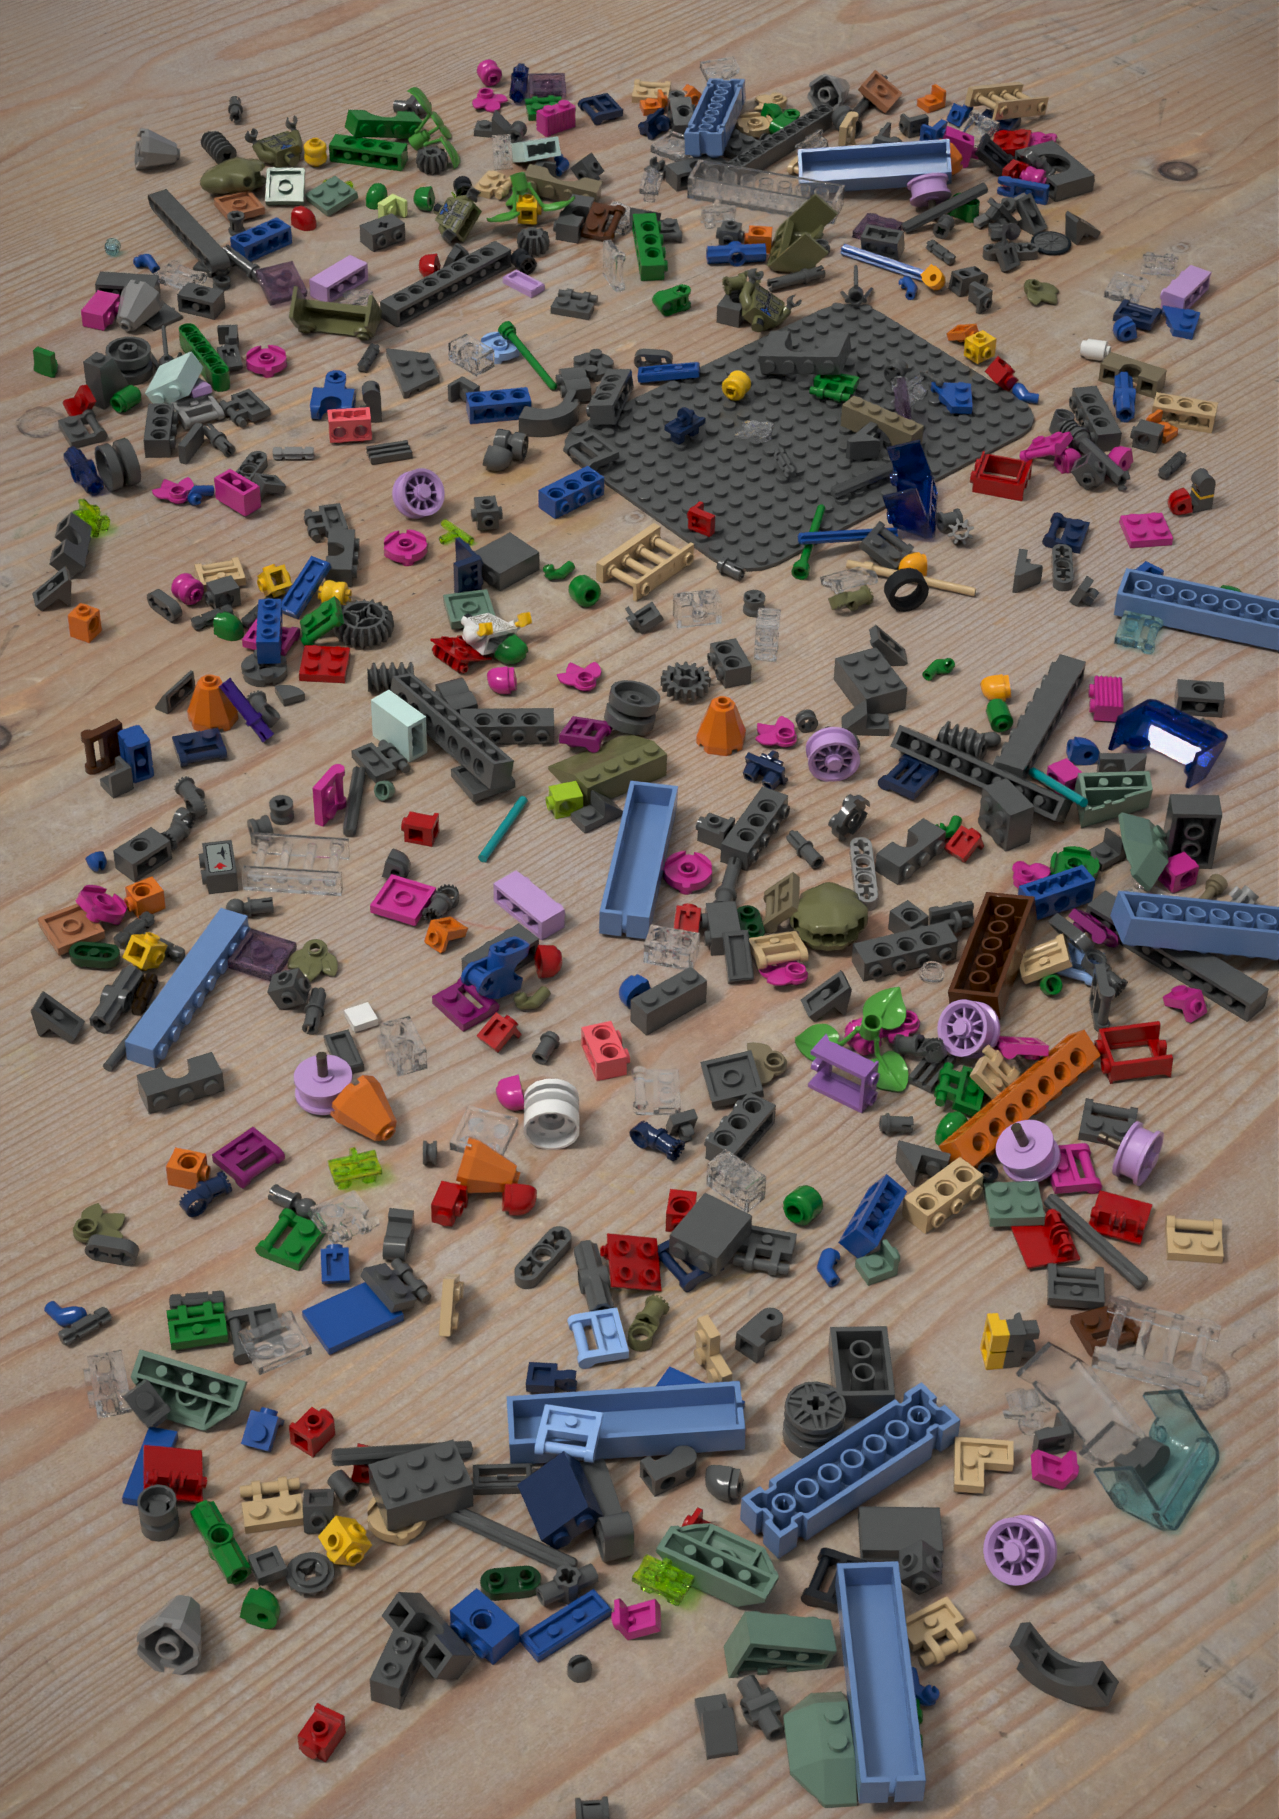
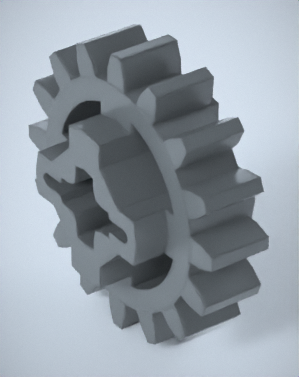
[661,662,711,702]

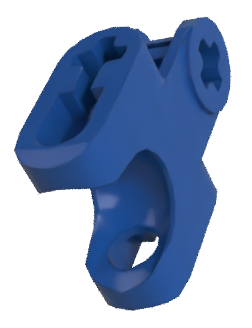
[310,370,356,419]
[461,936,530,999]

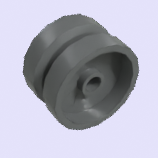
[105,336,153,386]
[94,438,141,492]
[604,680,660,735]

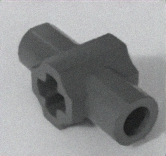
[393,95,432,115]
[536,1563,599,1606]
[737,1675,784,1740]

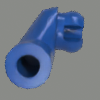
[554,153,570,177]
[133,254,160,273]
[1012,383,1039,404]
[187,485,214,506]
[817,1248,840,1287]
[912,1667,940,1706]

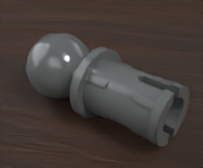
[226,897,274,917]
[268,1184,317,1219]

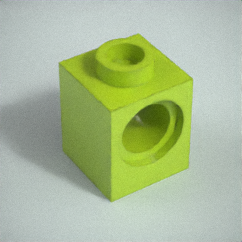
[545,781,583,819]

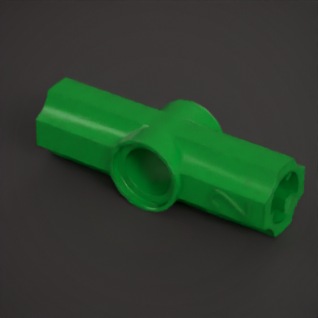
[190,1500,252,1585]

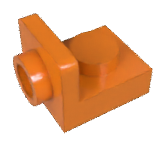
[682,84,702,108]
[917,84,946,113]
[640,89,668,116]
[946,324,979,342]
[1146,409,1178,444]
[424,916,468,953]

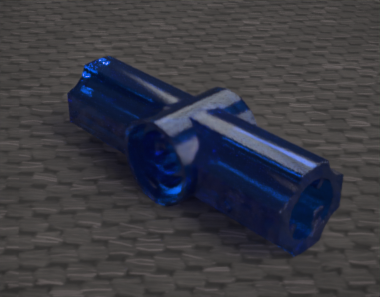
[509,63,529,103]
[63,446,104,496]

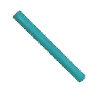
[1028,767,1088,807]
[478,796,528,862]

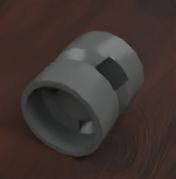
[831,105,863,137]
[493,429,529,461]
[137,1485,180,1542]

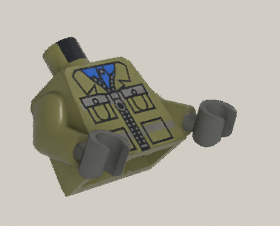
[245,116,303,168]
[433,187,482,244]
[739,268,802,332]

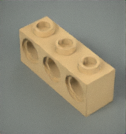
[1152,392,1218,434]
[902,1157,984,1234]

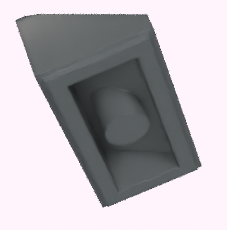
[155,670,195,714]

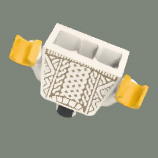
[461,612,532,655]

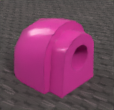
[1108,446,1133,471]
[1053,448,1081,474]
[487,666,517,694]
[496,1074,524,1111]

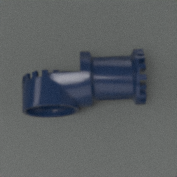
[629,1121,685,1161]
[179,1171,232,1217]

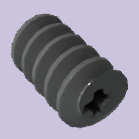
[201,131,237,164]
[367,662,414,692]
[936,721,988,760]

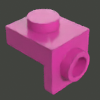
[1163,985,1207,1023]
[1031,1449,1079,1490]
[611,1598,661,1641]

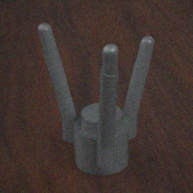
[840,265,873,306]
[151,325,182,372]

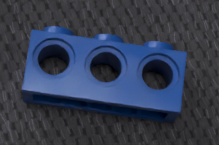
[230,217,292,262]
[466,387,531,424]
[538,466,604,519]
[256,598,283,664]
[1018,865,1096,920]
[838,1174,907,1258]

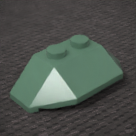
[1118,812,1168,891]
[131,1349,247,1431]
[656,1523,779,1607]
[783,1691,857,1808]

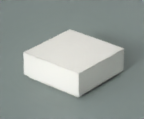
[344,1002,378,1033]

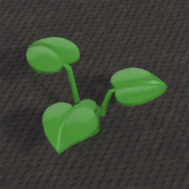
[407,87,461,169]
[486,172,575,222]
[795,987,908,1092]

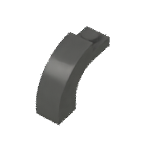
[519,389,580,437]
[1009,1622,1119,1707]

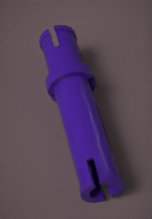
[219,677,274,743]

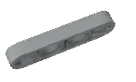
[849,837,878,911]

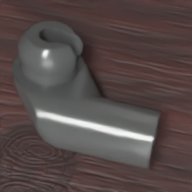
[968,728,1001,748]

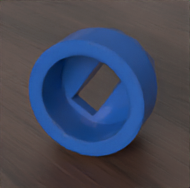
[85,851,107,872]

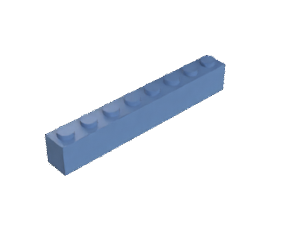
[125,908,251,1068]

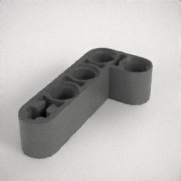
[580,1458,634,1562]

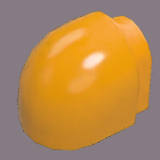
[920,264,946,290]
[898,552,928,576]
[980,674,1011,702]

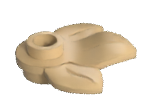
[754,93,787,111]

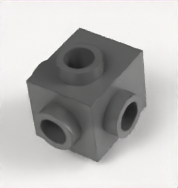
[570,152,604,181]
[716,220,745,246]
[1071,451,1107,491]
[471,495,503,530]
[267,968,311,1010]
[899,1540,943,1595]

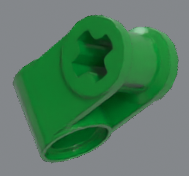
[769,109,800,135]
[944,193,980,223]
[652,284,691,316]

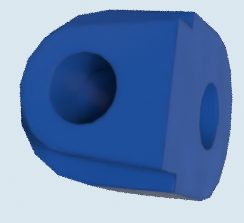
[1113,316,1137,342]
[1066,737,1100,765]
[619,974,651,1009]

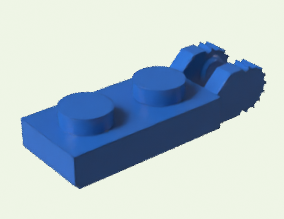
[997,176,1050,205]

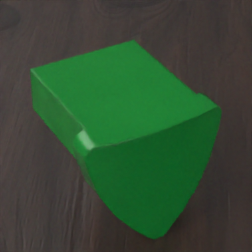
[33,346,58,378]

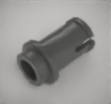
[716,557,746,581]
[532,1031,560,1065]
[879,1113,914,1134]

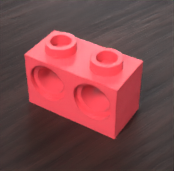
[327,407,372,443]
[581,1021,630,1081]

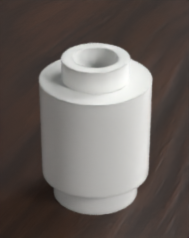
[1080,339,1111,361]

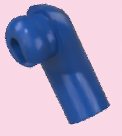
[898,276,918,300]
[44,1301,87,1327]

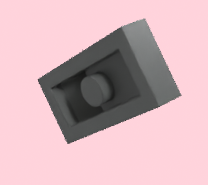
[474,110,511,140]
[1016,193,1048,235]
[1065,211,1101,245]
[846,421,880,459]
[1012,549,1043,593]
[32,566,72,611]
[869,625,908,666]
[841,700,889,736]
[1096,753,1147,772]
[571,790,623,833]
[1089,828,1127,872]
[801,970,852,1022]
[31,991,85,1043]
[895,1140,951,1187]
[694,1694,738,1760]

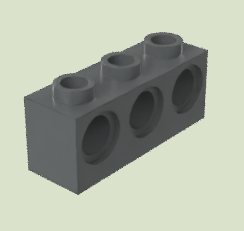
[143,403,179,458]
[704,1092,776,1172]

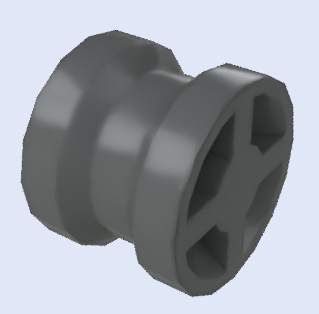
[884,358,909,384]
[743,590,766,617]
[269,795,294,825]
[247,815,274,843]

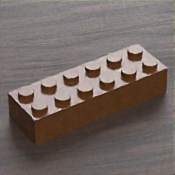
[948,892,1037,1020]

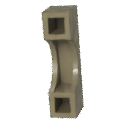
[525,164,603,202]
[841,396,924,455]

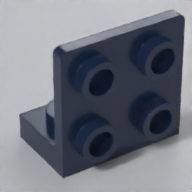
[453,537,483,593]

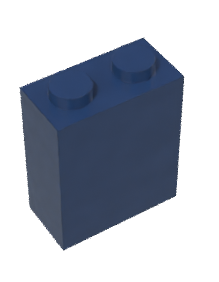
[517,1451,604,1550]

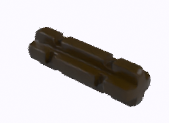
[131,973,158,1016]

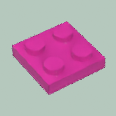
[1119,512,1173,548]
[370,874,436,926]

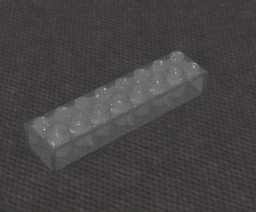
[687,159,845,224]

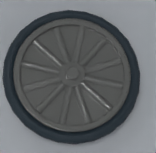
[1031,231,1071,255]

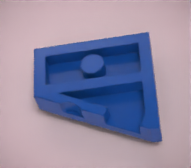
[1162,305,1201,340]
[931,382,973,414]

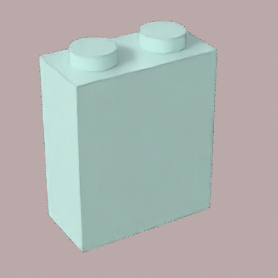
[510,136,561,163]
[145,351,203,404]
[371,690,427,763]

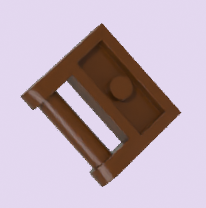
[581,202,626,243]
[81,718,123,775]
[1070,1301,1144,1357]

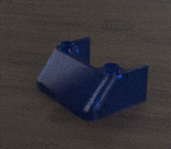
[883,439,938,539]
[1108,699,1228,789]

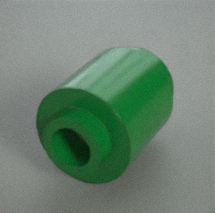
[110,385,141,413]
[986,699,1013,733]

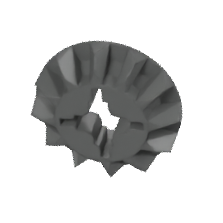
[286,1552,335,1597]

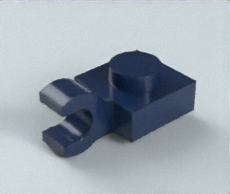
[525,1362,578,1393]

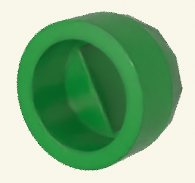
[1039,974,1062,996]

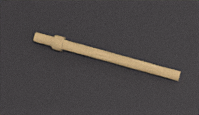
[846,559,976,597]

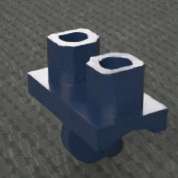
[638,108,671,140]
[664,407,706,445]
[743,750,788,790]

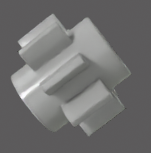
[948,518,974,545]
[1229,885,1259,905]

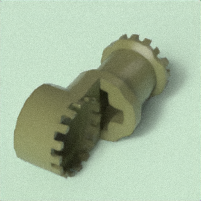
[722,270,761,295]
[828,585,874,611]
[628,1294,670,1352]

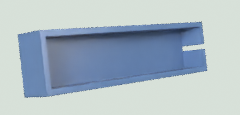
[798,139,952,194]
[599,781,678,939]
[507,1381,745,1464]
[835,1561,926,1804]

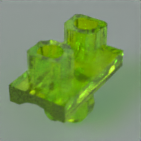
[72,499,110,538]
[328,1147,382,1190]
[632,1554,695,1606]

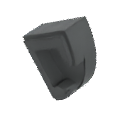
[275,685,305,706]

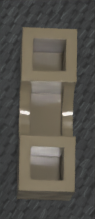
[1098,352,1167,399]

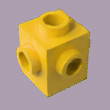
[516,194,542,224]
[963,330,997,364]
[257,564,292,598]
[122,932,168,971]
[318,1516,372,1567]

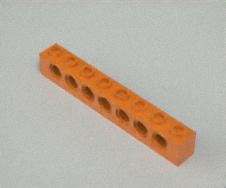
[938,1029,1101,1169]

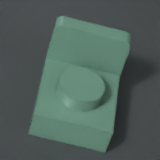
[855,1239,900,1286]

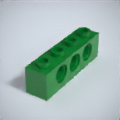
[329,134,408,172]
[632,213,668,281]

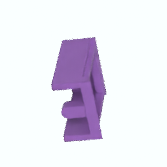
[808,1034,880,1113]

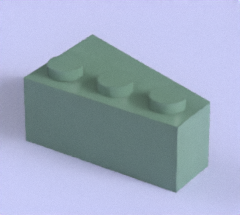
[1074,771,1153,828]
[723,1611,837,1678]

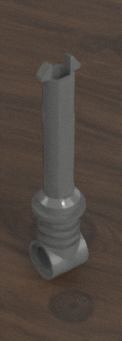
[1049,409,1130,490]

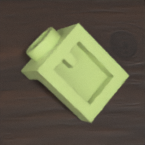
[378,194,408,218]

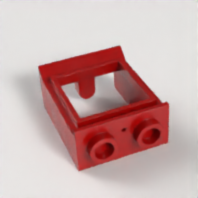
[970,451,1033,502]
[1094,1021,1173,1084]

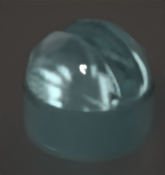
[104,238,121,256]

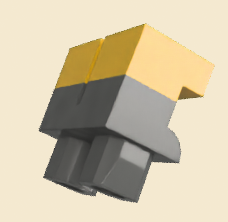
[980,1312,1040,1370]

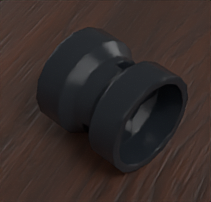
[453,176,473,197]
[510,248,537,275]

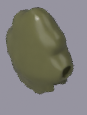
[200,157,266,194]
[790,882,868,951]

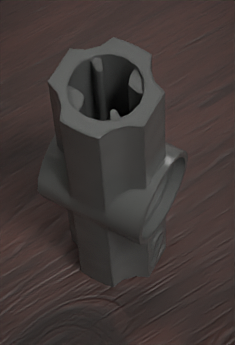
[89,965,144,1033]
[574,1240,614,1312]

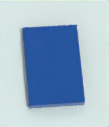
[302,1282,404,1355]

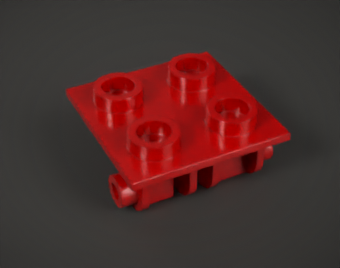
[430,635,492,674]
[1089,1190,1153,1245]
[1011,1209,1080,1269]
[600,1233,662,1292]
[143,1445,207,1503]

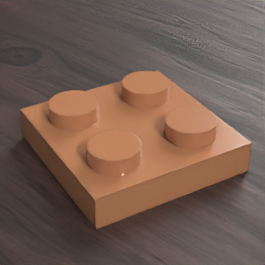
[858,70,902,114]
[214,191,265,223]
[38,904,105,956]

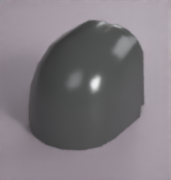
[483,445,513,472]
[382,848,411,879]
[705,1465,744,1502]

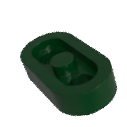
[737,905,765,938]
[69,941,121,969]
[480,1565,541,1601]

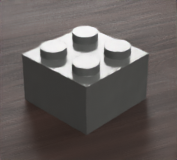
[978,778,1035,852]

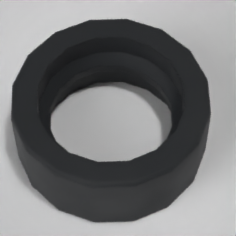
[884,568,929,612]

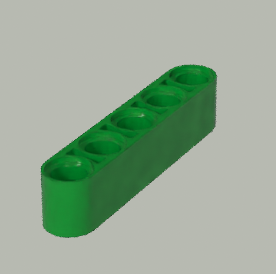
[179,323,230,392]

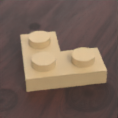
[439,1273,464,1336]
[694,1314,733,1383]
[954,1437,1014,1494]

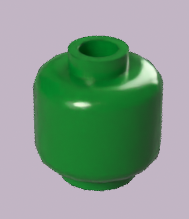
[568,575,601,607]
[783,1185,823,1225]

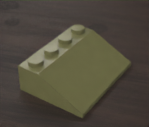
[548,733,667,807]

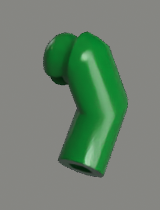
[543,561,575,580]
[922,658,955,681]
[936,815,963,839]

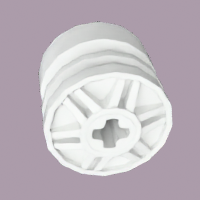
[524,1079,579,1150]

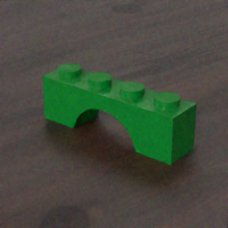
[345,110,423,139]

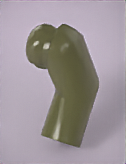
[513,986,551,1010]

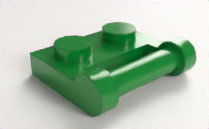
[300,596,344,646]
[255,1208,326,1271]

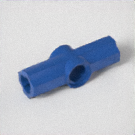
[706,241,766,267]
[1113,372,1136,422]

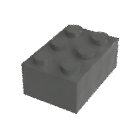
[833,647,907,714]
[1163,794,1222,869]
[828,1326,895,1417]
[368,1439,474,1531]

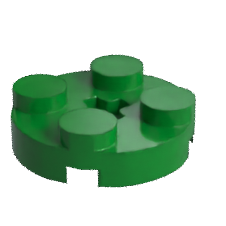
[1050,846,1100,880]

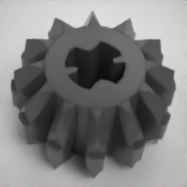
[416,146,448,174]
[517,226,550,256]

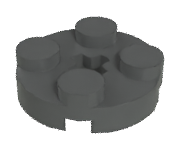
[573,349,614,382]
[241,649,287,687]
[828,794,870,841]

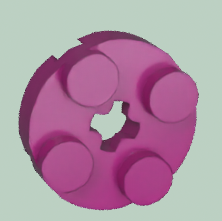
[246,345,287,378]
[384,529,428,566]
[663,851,712,895]
[75,885,127,925]

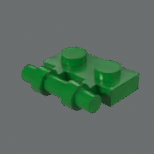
[525,95,561,121]
[809,373,859,403]
[934,1062,984,1117]
[166,1301,228,1351]

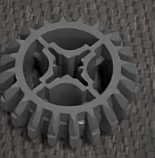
[334,598,394,649]

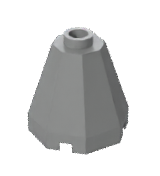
[807,74,850,111]
[134,128,180,170]
[117,280,164,332]
[137,1595,201,1675]

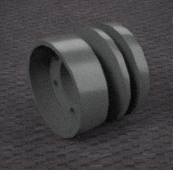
[782,1381,846,1459]

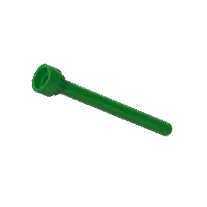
[498,321,557,390]
[791,504,826,580]

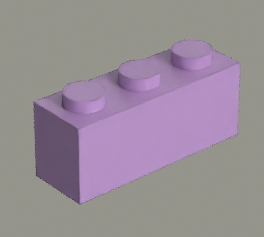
[309,255,368,302]
[1160,265,1211,309]
[493,870,565,941]

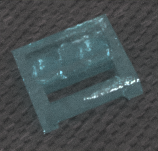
[1114,610,1163,655]

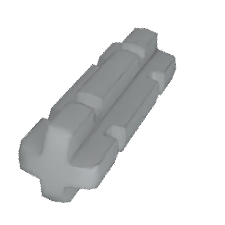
[273,447,314,460]

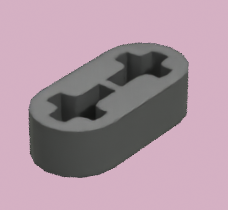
[634,349,673,368]
[147,589,182,622]
[85,1234,140,1266]

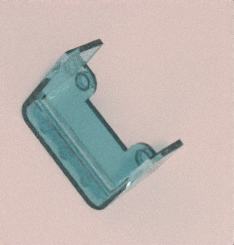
[1093,1389,1219,1531]

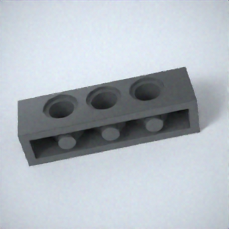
[586,369,634,425]
[1069,386,1122,452]
[460,708,554,745]
[720,786,790,871]
[852,921,958,982]

